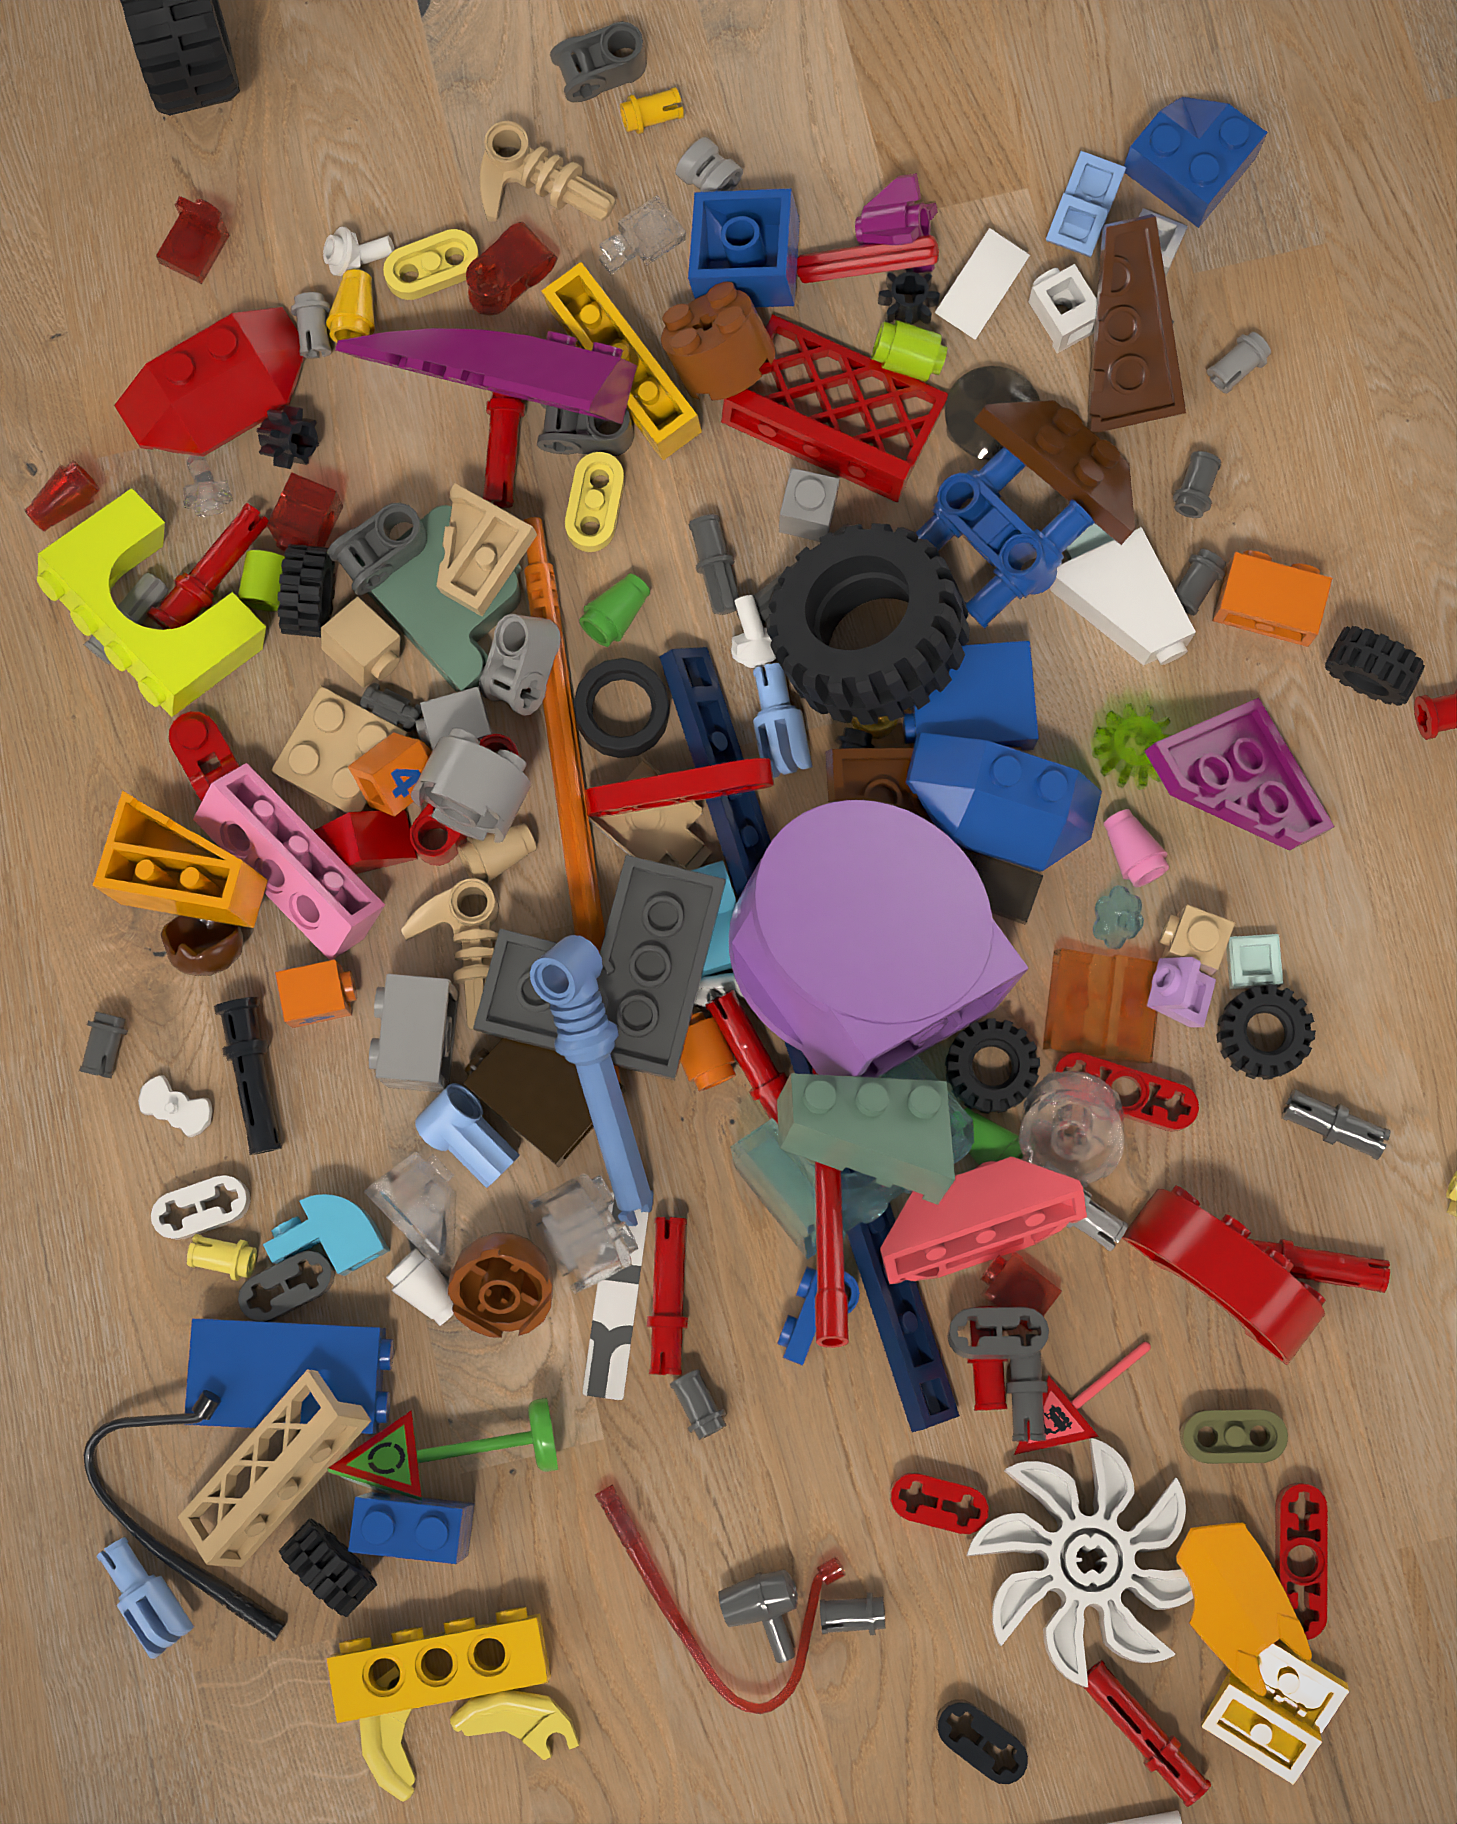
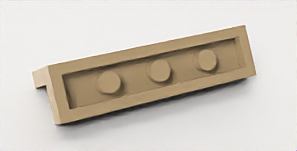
[178,1369,372,1567]

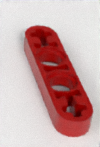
[584,758,774,817]

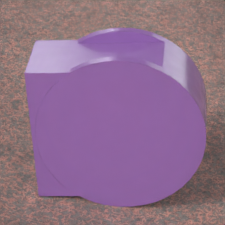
[728,800,1029,1078]

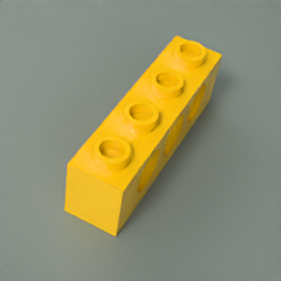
[541,262,702,461]
[326,1607,551,1723]

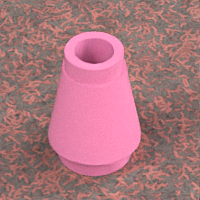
[1103,809,1169,887]

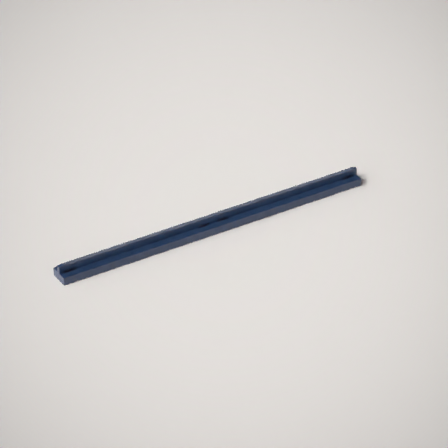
[659,647,960,1433]

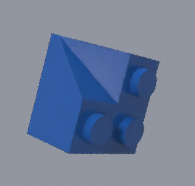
[1124,97,1268,228]
[688,188,800,307]

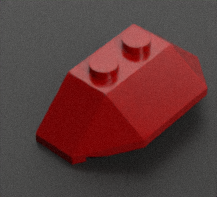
[114,307,305,457]

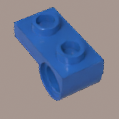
[777,1266,860,1365]

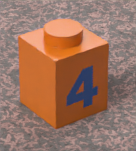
[348,732,432,816]
[275,959,357,1028]

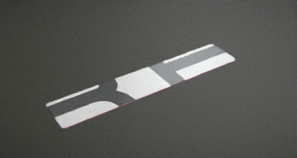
[583,1192,649,1400]

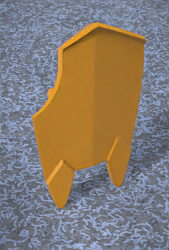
[1176,1523,1312,1696]

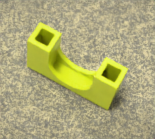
[37,488,266,717]

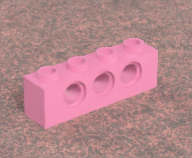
[193,763,385,960]

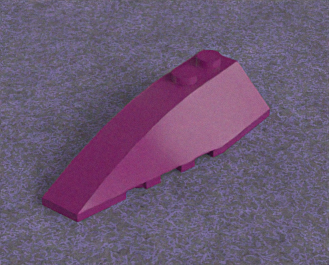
[335,328,637,424]

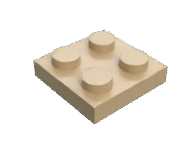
[271,686,409,814]

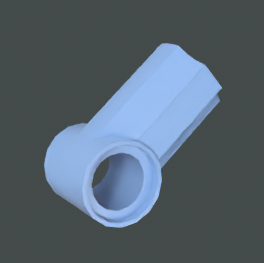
[415,1083,520,1188]

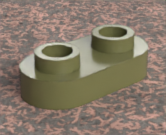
[1180,1409,1288,1464]

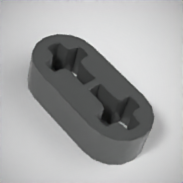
[238,1251,335,1322]
[947,1307,1049,1359]

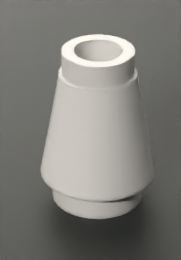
[386,1248,454,1326]

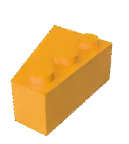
[92,791,268,928]

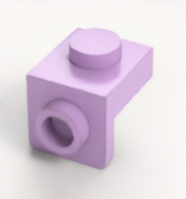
[1147,957,1216,1027]

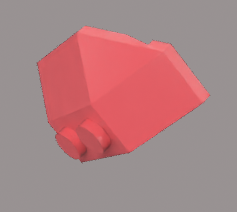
[880,1157,1087,1284]

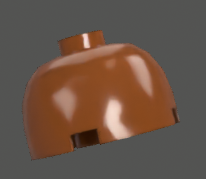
[448,1232,553,1338]

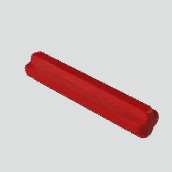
[797,235,939,284]

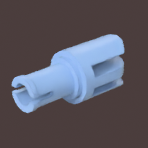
[753,663,813,778]
[96,1537,194,1659]

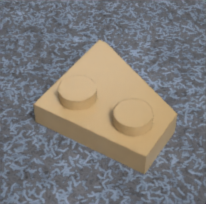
[436,483,537,616]

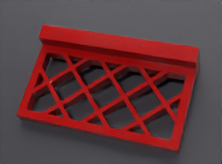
[721,314,949,503]

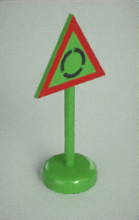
[327,1398,558,1501]

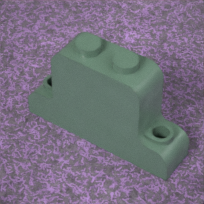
[338,505,522,692]

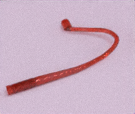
[595,1484,846,1714]

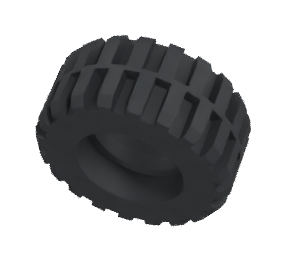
[120,0,240,116]
[766,523,970,725]

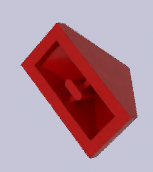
[313,810,417,874]

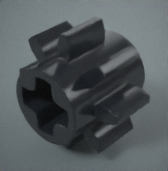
[878,268,940,325]
[256,405,319,469]

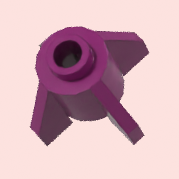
[855,173,938,273]

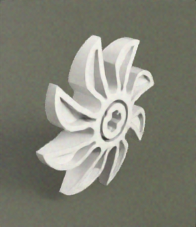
[967,1438,1193,1687]

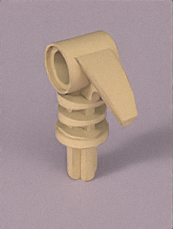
[480,121,615,222]
[401,878,499,1030]

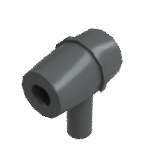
[718,1569,798,1663]

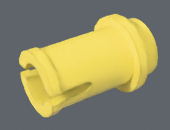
[187,1234,257,1281]

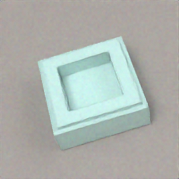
[1226,934,1283,989]

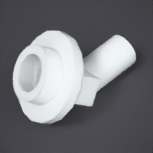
[323,227,395,276]
[731,595,776,668]

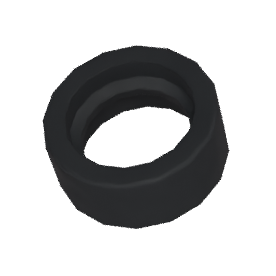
[573,658,670,759]

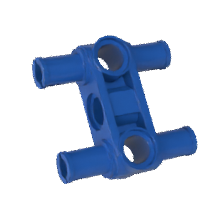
[916,447,1095,629]

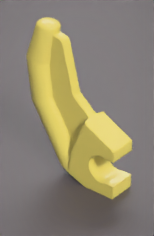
[359,1665,416,1802]
[450,1690,580,1760]

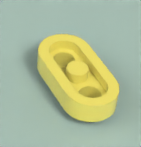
[383,229,480,300]
[565,452,624,552]

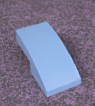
[1046,151,1126,258]

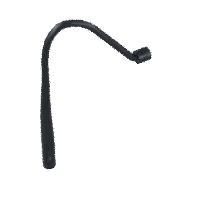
[83,1390,286,1642]

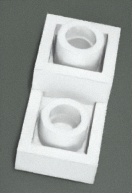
[935,228,1030,339]

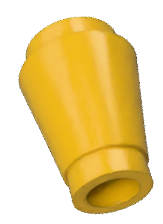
[326,269,375,343]

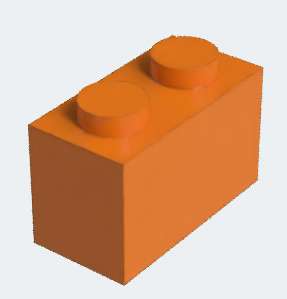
[1212,550,1333,647]

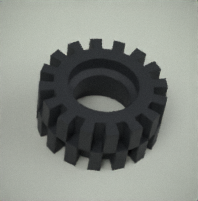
[278,544,335,638]
[1216,984,1316,1080]
[945,1018,1040,1114]
[279,1518,377,1617]

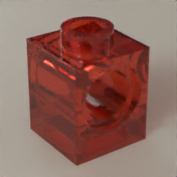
[267,472,343,552]

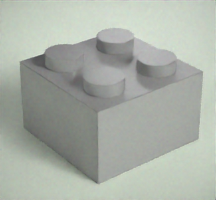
[369,974,459,1093]

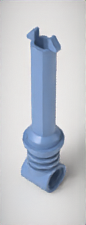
[530,935,654,1226]

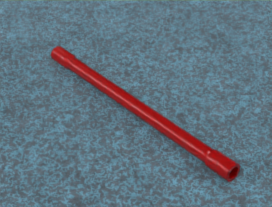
[812,1067,849,1348]

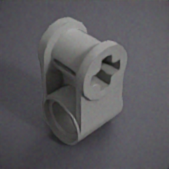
[479,614,561,716]

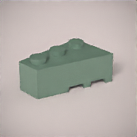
[777,1073,955,1205]

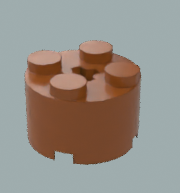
[661,281,775,401]

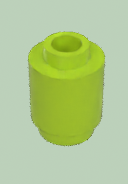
[871,320,948,382]

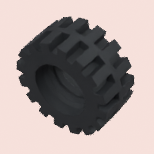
[1325,626,1425,706]

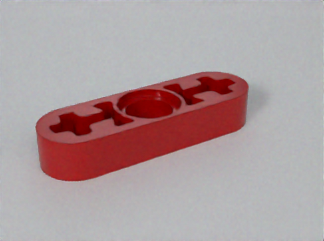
[1052,1052,1199,1132]
[1275,1483,1328,1640]

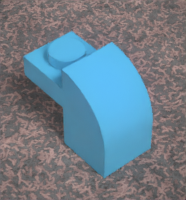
[263,1194,390,1276]

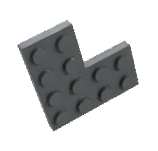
[473,855,726,1081]

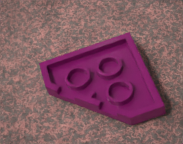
[1145,697,1335,851]

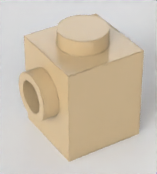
[321,596,400,688]
[1159,905,1235,976]

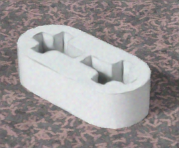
[151,1175,251,1240]

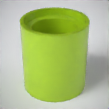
[238,550,285,612]

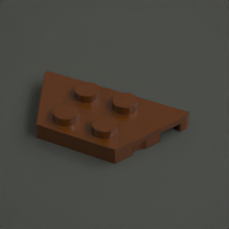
[974,400,1135,545]

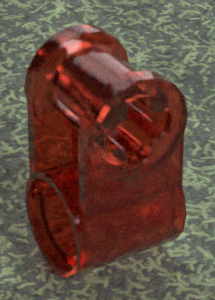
[466,222,558,316]

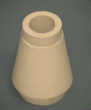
[457,823,536,883]

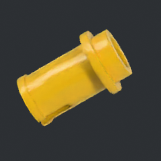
[619,87,684,134]

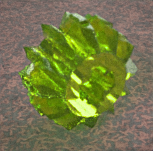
[1092,703,1174,790]

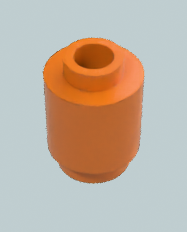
[680,1012,736,1092]

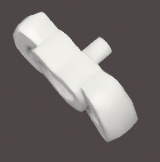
[138,1075,213,1137]

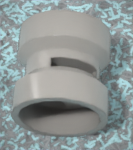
[675,136,743,192]

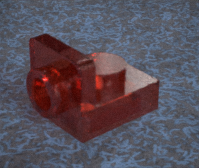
[156,196,230,284]
[980,1252,1062,1333]

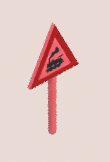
[1014,1342,1151,1455]

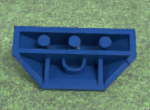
[906,732,1102,872]

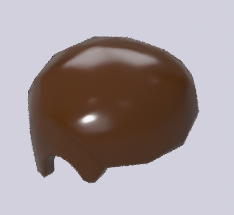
[160,915,243,976]

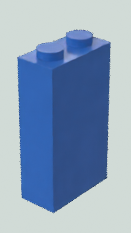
[184,1318,394,1434]

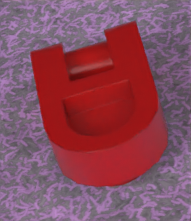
[168,711,240,802]

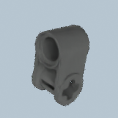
[550,21,647,103]
[537,404,634,456]
[327,503,427,595]

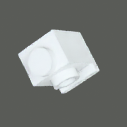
[1028,264,1097,354]

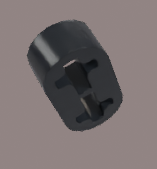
[936,1699,1028,1784]

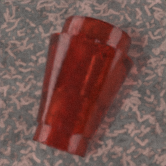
[25,460,100,532]

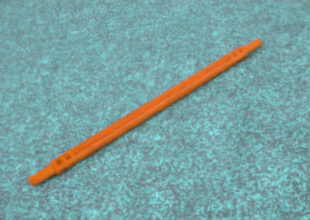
[523,517,623,1096]

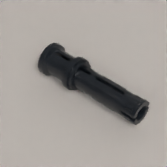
[214,997,282,1155]

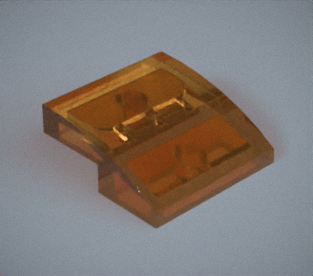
[1043,948,1158,1064]

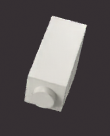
[1050,527,1196,665]

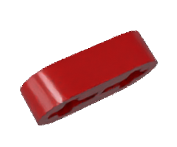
[890,1473,989,1534]

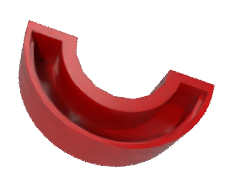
[1122,1185,1326,1365]

